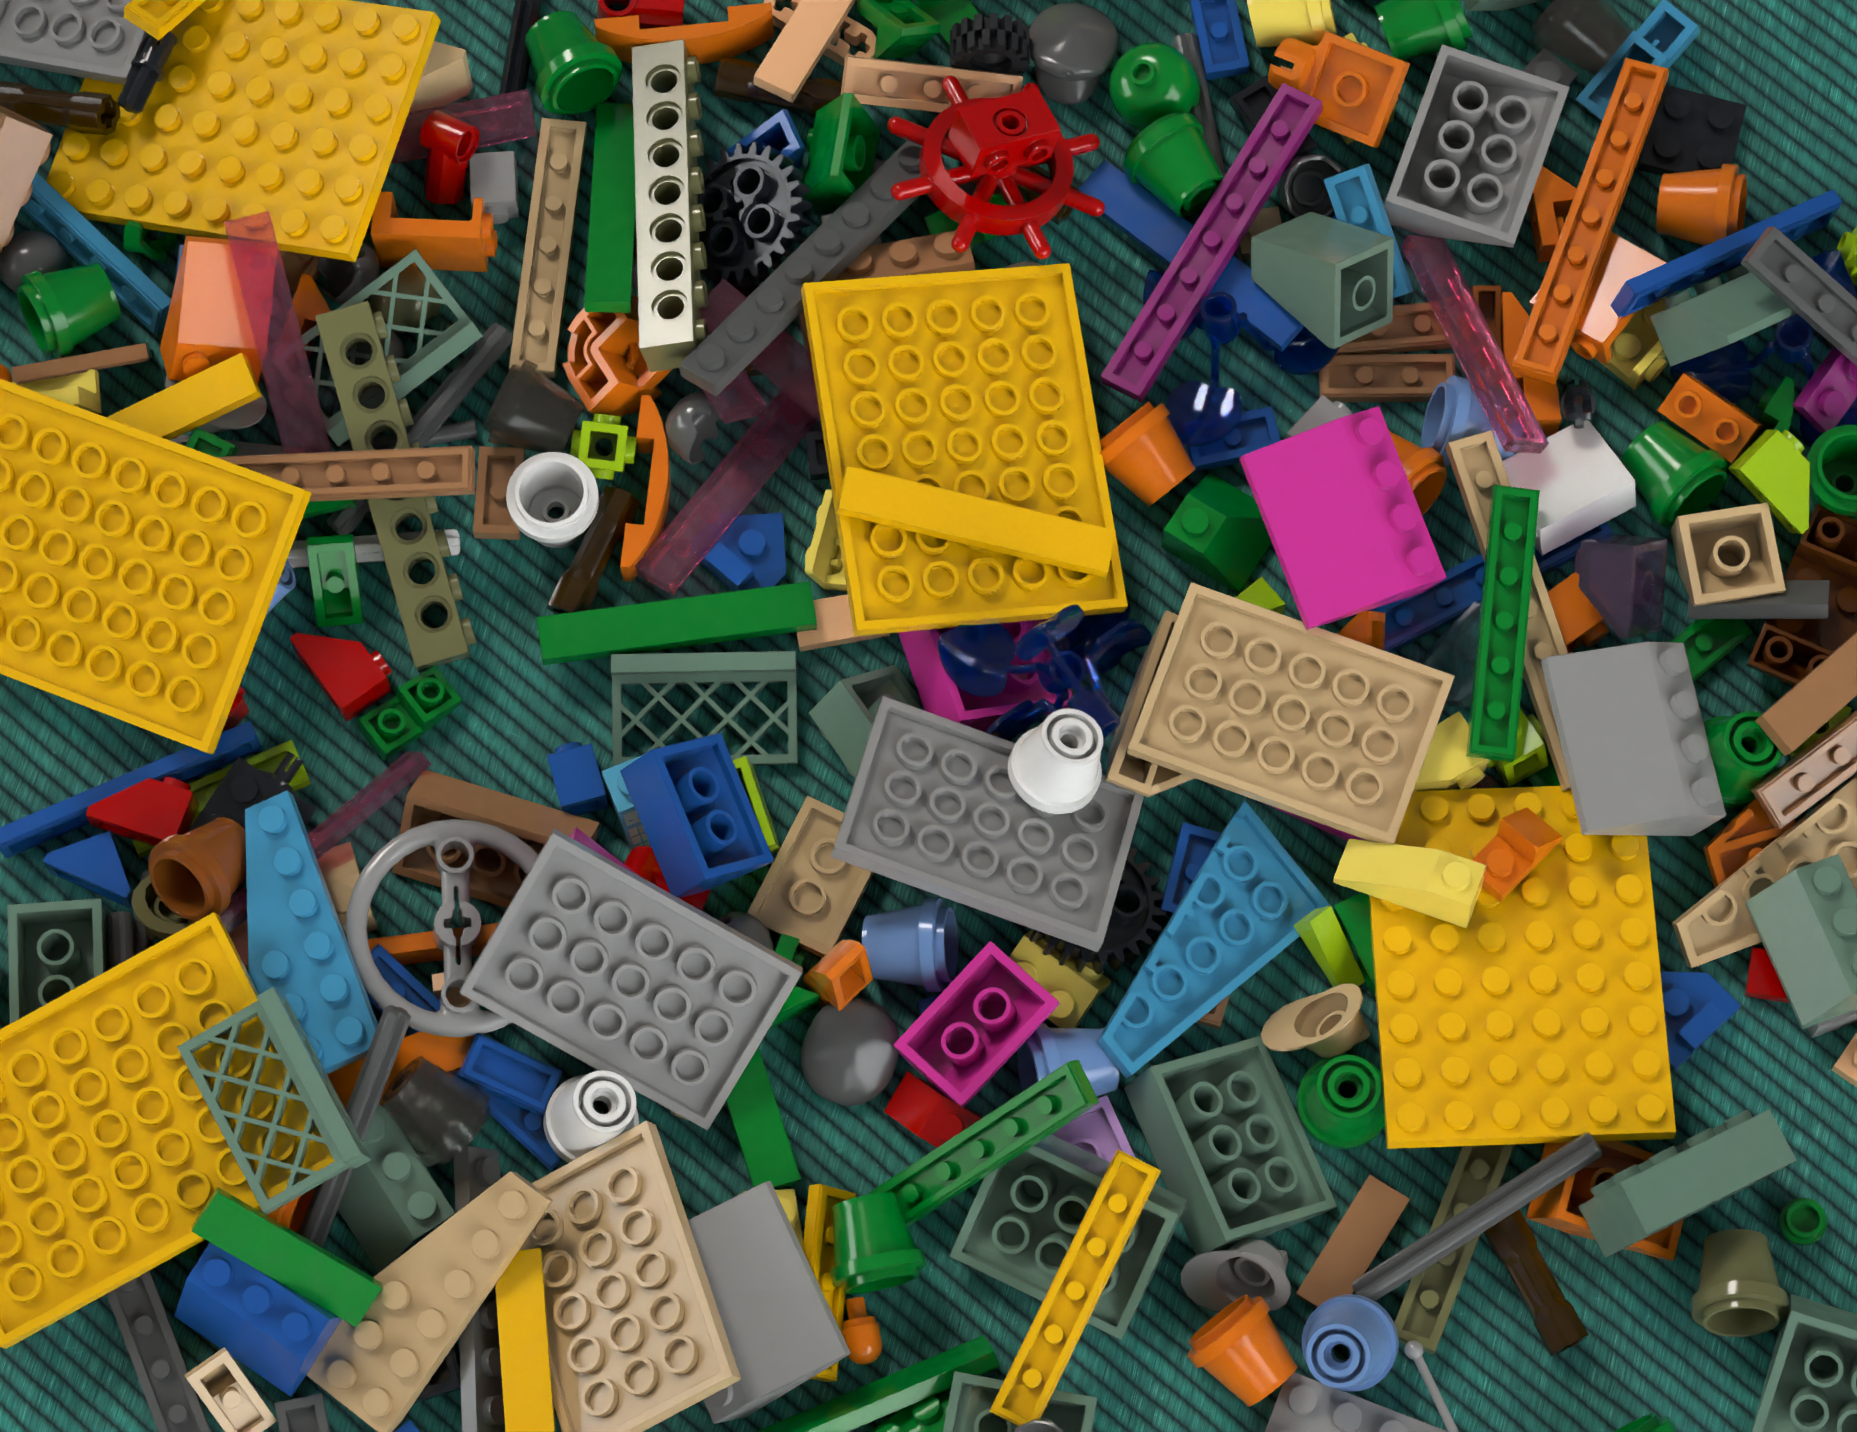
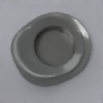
[1029,2,1118,105]
[801,998,900,1106]

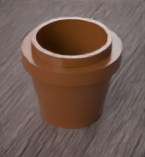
[148,817,246,922]

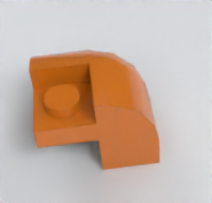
[563,294,672,416]

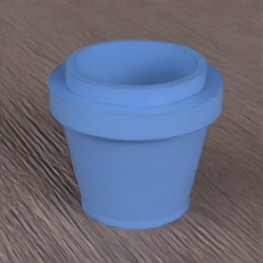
[1421,375,1522,467]
[862,898,958,992]
[1017,1023,1119,1096]
[1302,1294,1399,1392]

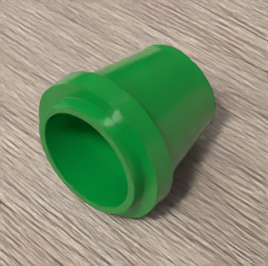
[1374,0,1473,60]
[525,11,622,115]
[1123,113,1224,218]
[17,263,120,359]
[1621,421,1728,527]
[1806,425,1857,519]
[1703,711,1782,808]
[1297,1054,1385,1149]
[830,1192,926,1294]

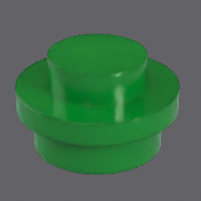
[1779,1198,1827,1246]

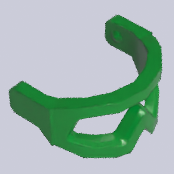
[123,221,178,262]

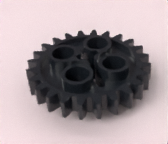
[698,142,813,289]
[1020,848,1166,974]

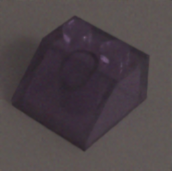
[1575,534,1668,638]

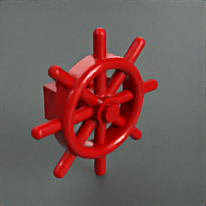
[887,75,1105,259]

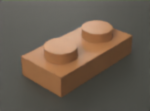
[473,446,526,540]

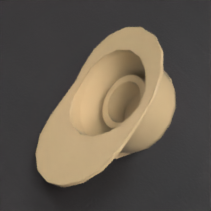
[1261,983,1370,1058]

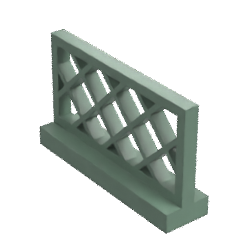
[271,249,483,447]
[611,651,798,767]
[177,987,371,1215]

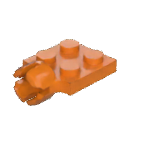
[1268,31,1411,148]

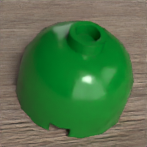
[1109,42,1201,132]

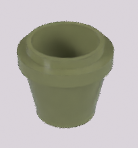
[1691,1229,1789,1337]

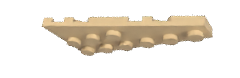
[1672,774,1857,968]
[307,1171,553,1432]

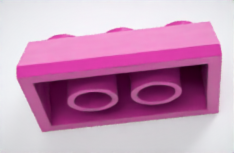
[894,941,1060,1108]

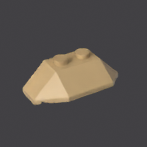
[1105,610,1195,797]

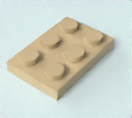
[747,796,874,958]

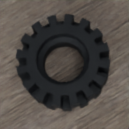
[950,13,1030,76]

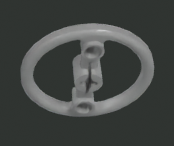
[346,819,538,1037]

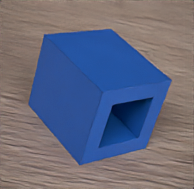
[547,742,608,816]

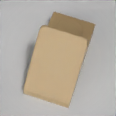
[185,1347,277,1432]

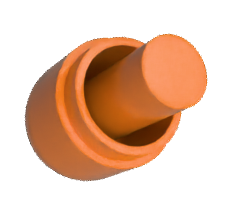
[841,1297,882,1365]

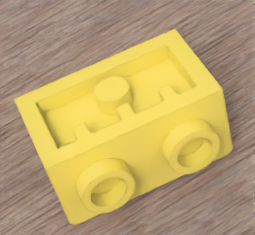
[1599,298,1668,390]

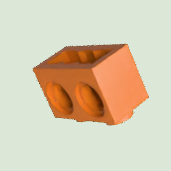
[1657,373,1764,463]

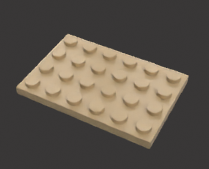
[1127,582,1455,844]
[519,1120,741,1432]

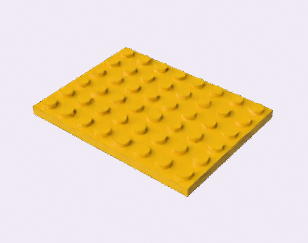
[46,0,441,262]
[801,263,1128,636]
[0,379,312,755]
[1364,786,1676,1149]
[0,912,335,1349]

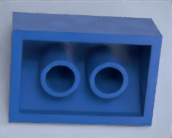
[620,733,774,898]
[174,1243,342,1397]

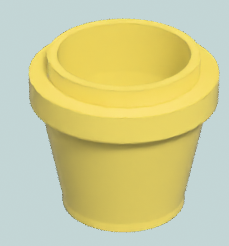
[1247,0,1337,48]

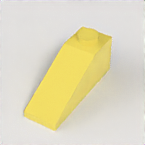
[1413,711,1489,791]
[1333,839,1486,928]

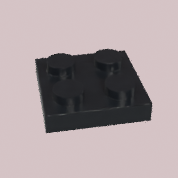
[1637,85,1747,176]

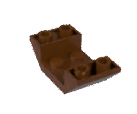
[1746,504,1857,686]

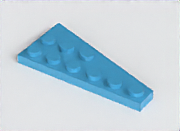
[245,790,378,1074]
[1097,800,1333,1079]

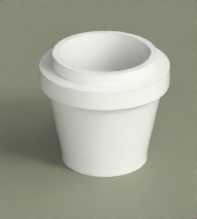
[506,452,599,548]
[1008,708,1103,814]
[543,1070,639,1163]

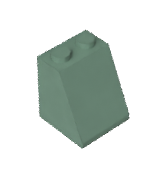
[1251,212,1394,349]

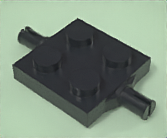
[188,751,317,832]

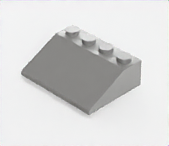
[1384,44,1570,248]
[1541,642,1726,836]
[688,1181,851,1424]

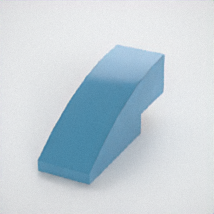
[1576,0,1701,121]

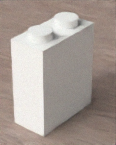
[1502,420,1636,555]

